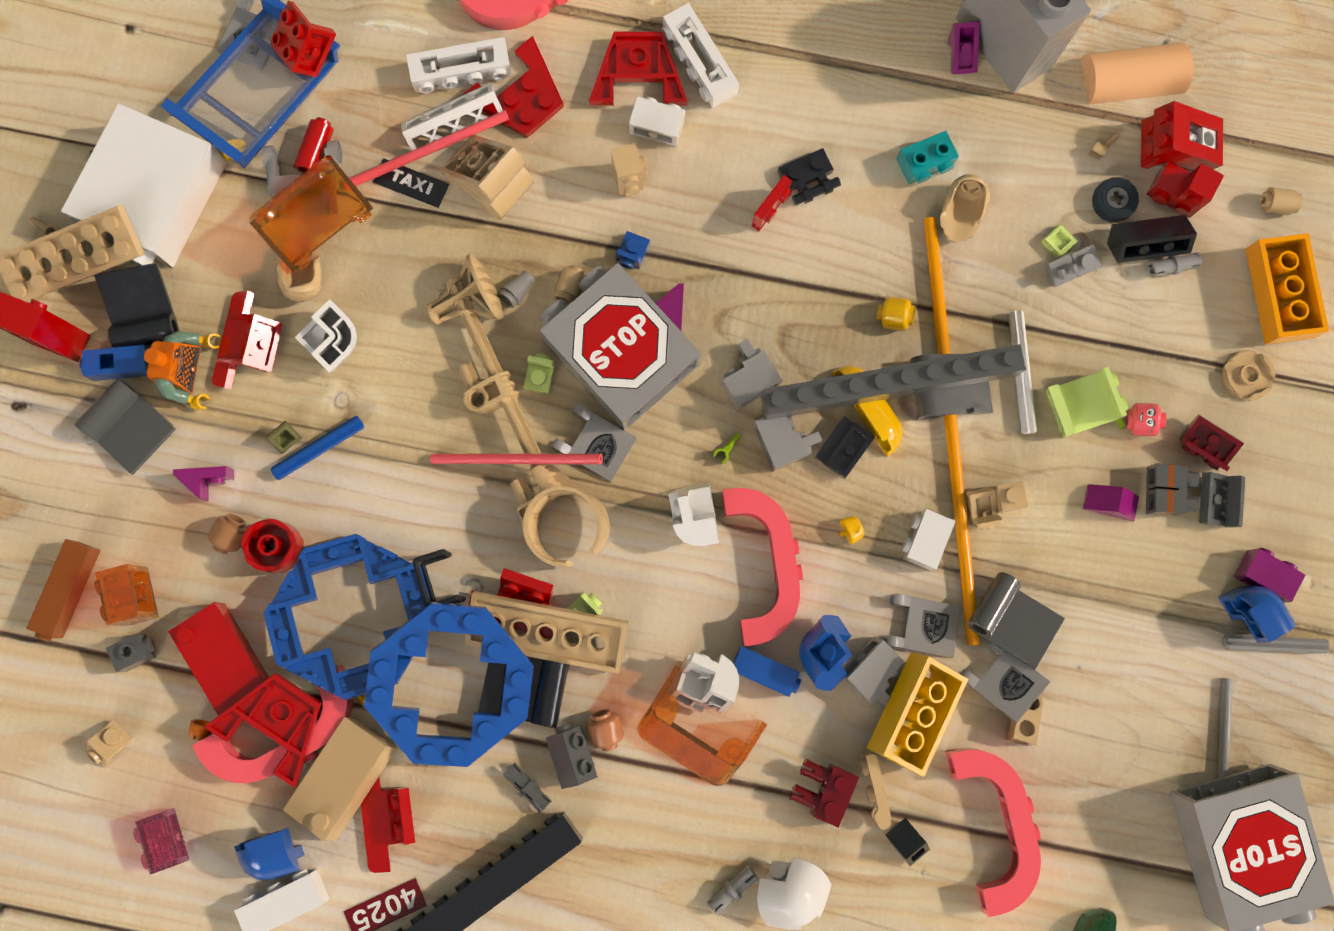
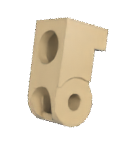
[1005,697,1043,746]

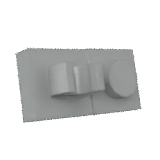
[1045,244,1101,287]

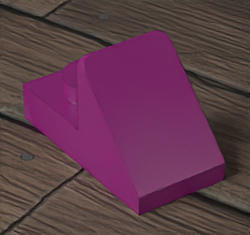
[947,21,980,75]
[173,466,234,502]

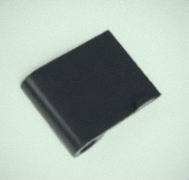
[94,262,179,348]
[478,656,569,728]

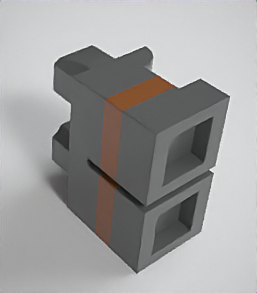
[1146,463,1200,516]

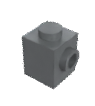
[106,634,156,672]

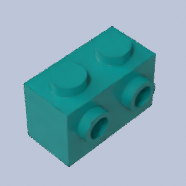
[896,131,959,184]

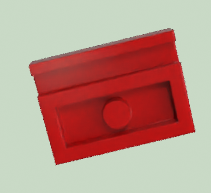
[751,175,792,232]

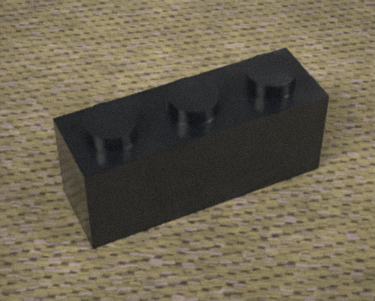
[1107,215,1197,263]

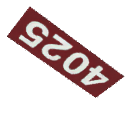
[344,878,427,931]

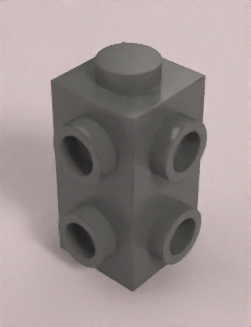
[546,724,598,789]

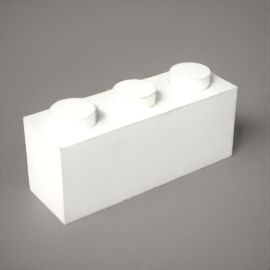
[234,868,330,931]

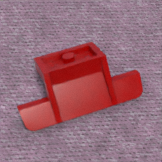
[212,291,283,390]
[468,568,554,639]
[361,776,416,873]

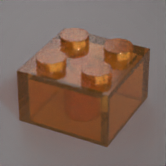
[94,564,159,626]

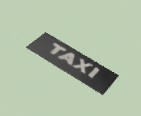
[373,158,449,208]

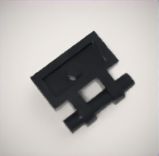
[778,148,841,205]

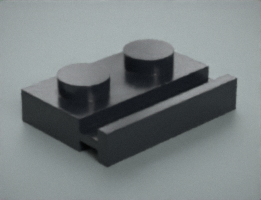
[814,416,875,479]

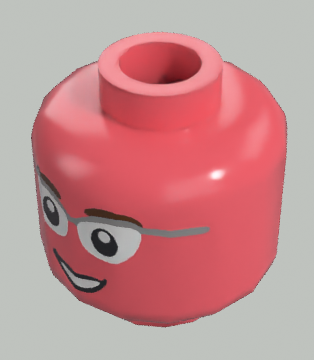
[1126,403,1166,436]

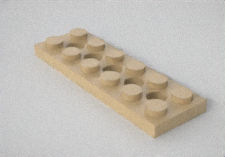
[0,205,145,302]
[465,591,629,674]

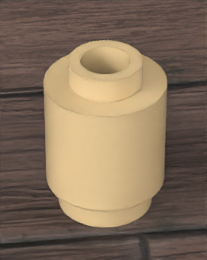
[1260,187,1303,215]
[554,265,585,305]

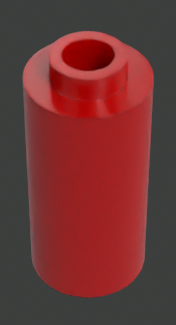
[293,117,334,174]

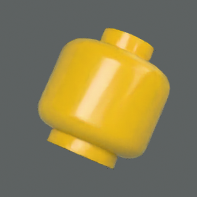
[877,297,915,331]

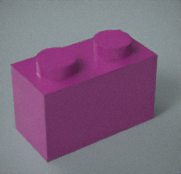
[1234,547,1306,603]

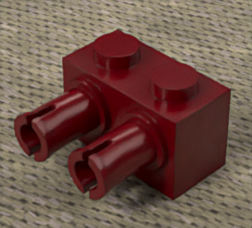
[789,758,859,828]

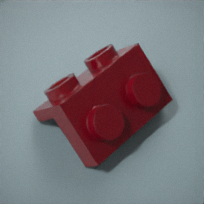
[1179,414,1244,471]

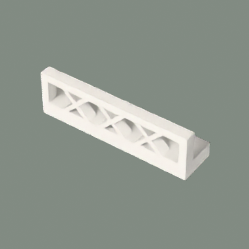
[401,83,503,151]

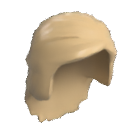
[939,174,990,243]
[277,236,322,302]

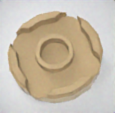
[1221,350,1276,401]

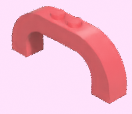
[458,0,568,30]
[721,488,803,646]
[192,665,353,783]
[945,748,1041,917]

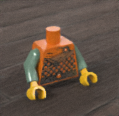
[144,331,220,411]

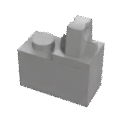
[721,339,782,410]
[753,416,822,472]
[844,636,904,709]

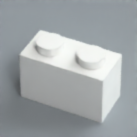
[629,97,685,147]
[902,509,955,571]

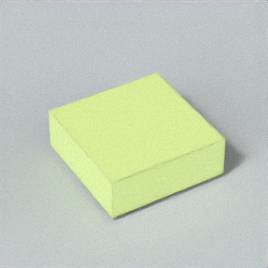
[1040,223,1078,258]

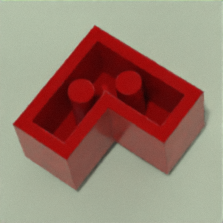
[1146,161,1225,218]

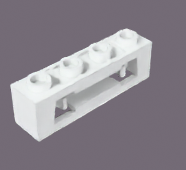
[661,3,739,108]
[406,37,512,94]

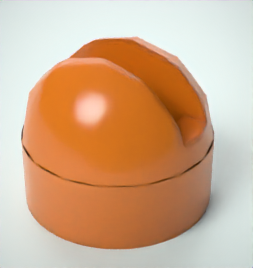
[189,719,211,741]

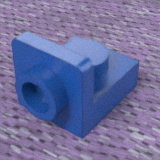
[615,231,650,269]

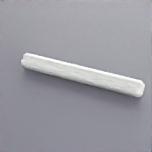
[1009,310,1037,434]

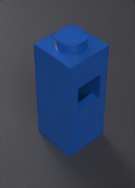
[79,345,149,381]
[733,646,802,697]

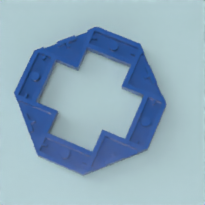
[263,534,431,701]
[364,602,534,767]

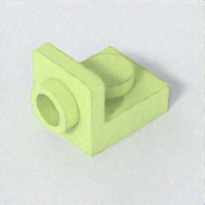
[523,353,555,395]
[567,592,602,615]

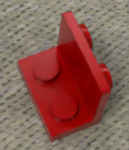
[270,1,336,77]

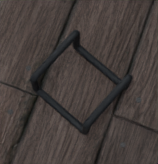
[413,549,466,606]

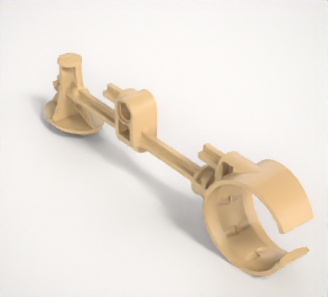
[427,253,610,567]

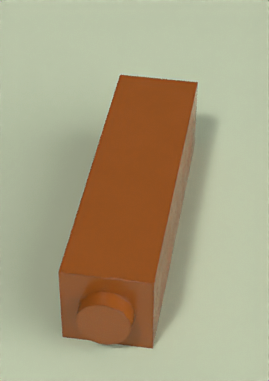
[26,539,101,641]

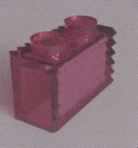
[133,808,189,875]

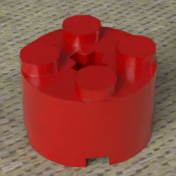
[241,519,304,573]

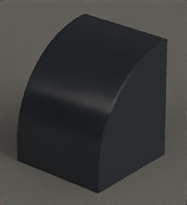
[885,818,930,866]

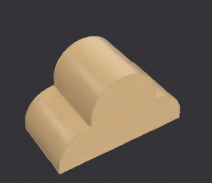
[440,135,534,220]

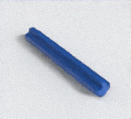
[271,416,364,480]

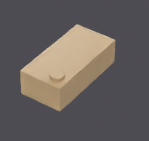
[283,717,398,841]

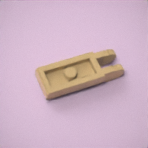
[859,751,892,830]

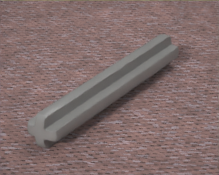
[1223,635,1330,653]

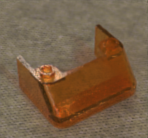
[638,665,767,786]

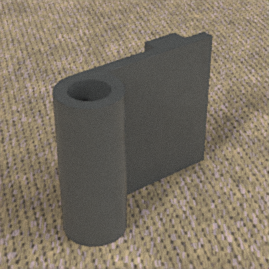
[911,354,993,420]
[74,378,176,475]
[967,572,1065,670]

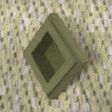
[265,421,302,454]

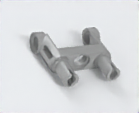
[261,140,342,219]

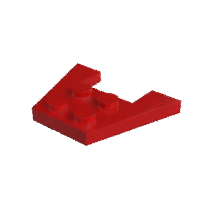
[589,31,688,106]
[461,36,564,138]
[204,673,322,788]

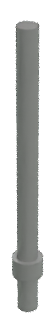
[1217,678,1233,779]

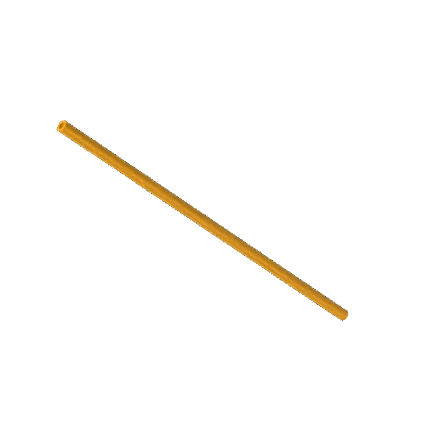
[924,217,981,645]

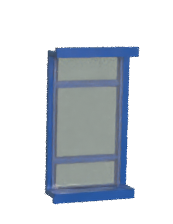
[161,0,340,168]

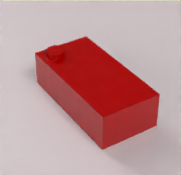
[0,292,91,362]
[168,602,270,716]

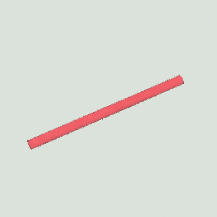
[346,110,510,189]
[430,454,603,464]

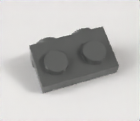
[1199,472,1245,528]

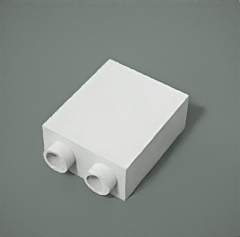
[61,103,227,267]

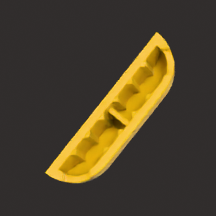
[831,366,903,457]

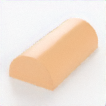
[1081,43,1193,105]

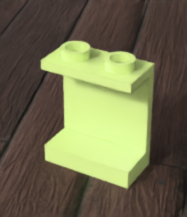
[1045,367,1128,438]

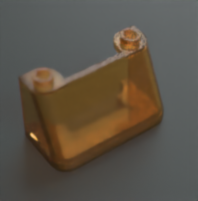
[249,154,373,272]

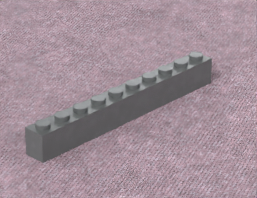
[760,344,1026,420]

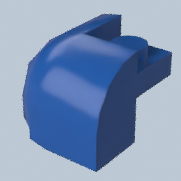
[1218,585,1296,643]
[799,615,852,691]
[234,828,305,881]

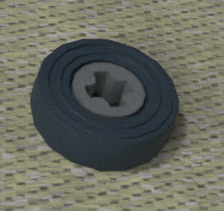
[1092,177,1139,222]

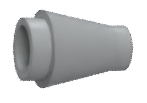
[498,271,535,308]

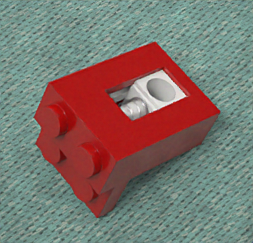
[1141,101,1223,170]

